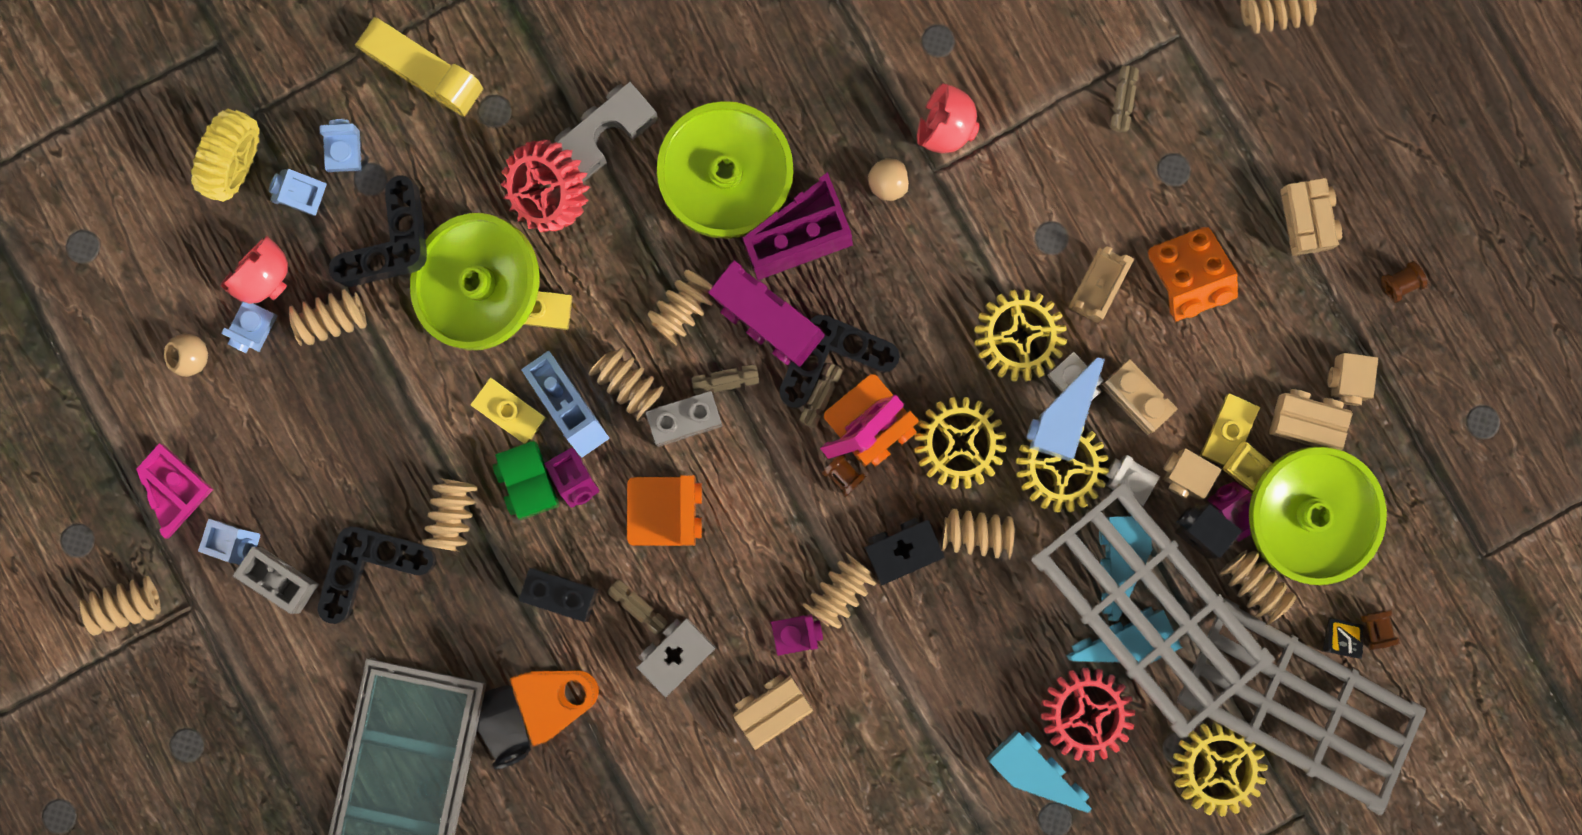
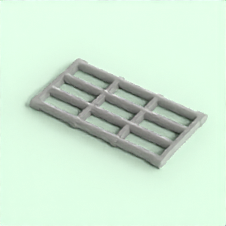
[1031,482,1275,739]
[1176,598,1426,815]

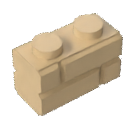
[1280,178,1342,256]
[1100,359,1177,435]
[1269,389,1352,451]
[733,674,813,750]

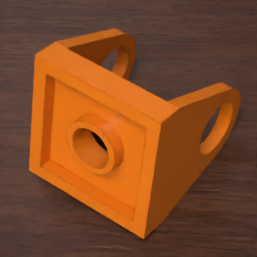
[510,670,599,746]

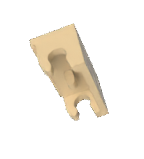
[1068,246,1134,324]

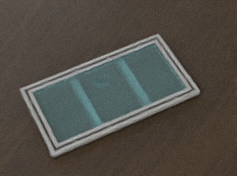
[328,658,487,835]

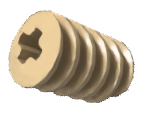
[1241,0,1317,34]
[648,270,714,346]
[289,289,367,346]
[588,347,664,422]
[422,478,478,552]
[941,509,1015,560]
[1219,550,1296,626]
[803,552,877,628]
[79,576,161,635]

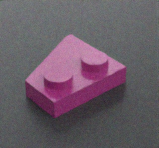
[820,395,904,459]
[136,443,213,539]

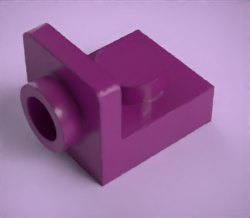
[544,447,600,508]
[1208,482,1252,542]
[771,614,823,656]

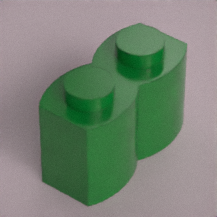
[492,440,560,520]

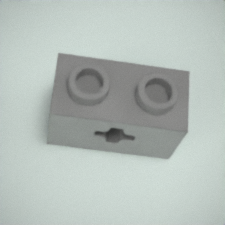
[646,391,723,447]
[233,547,319,614]
[637,618,716,698]

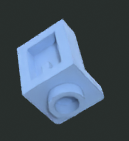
[319,119,362,172]
[269,169,327,216]
[221,302,278,353]
[198,519,260,565]

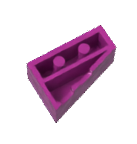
[743,172,853,281]
[708,260,825,367]

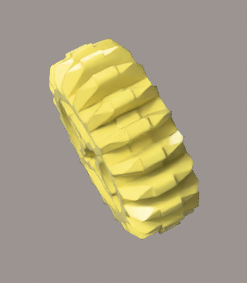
[191,109,260,202]
[974,290,1067,382]
[914,397,1006,489]
[1016,427,1109,513]
[1172,721,1267,816]

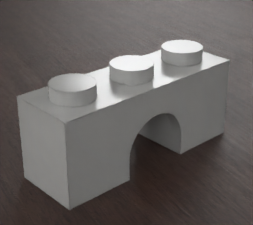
[554,82,658,182]

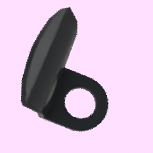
[477,685,531,770]

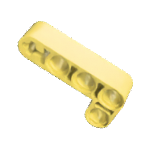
[355,17,483,117]

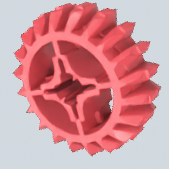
[500,139,590,232]
[1041,667,1135,762]

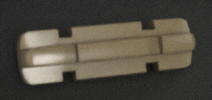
[1110,66,1139,132]
[800,363,842,428]
[692,364,759,395]
[607,580,668,635]

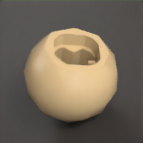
[868,158,908,201]
[164,333,208,377]

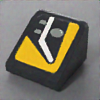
[1322,618,1363,659]

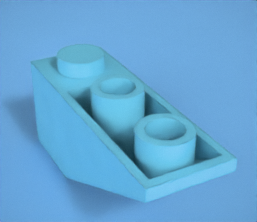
[1099,516,1152,621]
[1066,607,1182,663]
[986,730,1091,813]

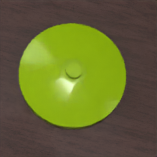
[657,102,793,238]
[410,213,540,350]
[1249,447,1387,585]

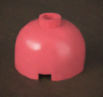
[917,83,979,154]
[220,236,288,304]

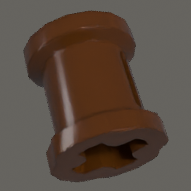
[1381,261,1428,303]
[821,454,867,498]
[1361,609,1400,650]

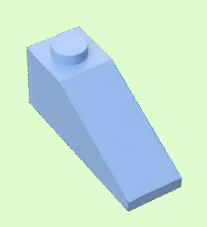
[521,351,610,458]
[1027,357,1104,461]

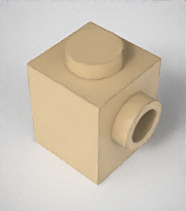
[1327,353,1378,406]
[1163,449,1222,500]

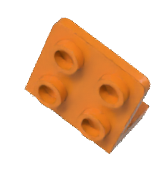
[1148,227,1238,322]
[824,374,919,468]
[627,475,702,546]

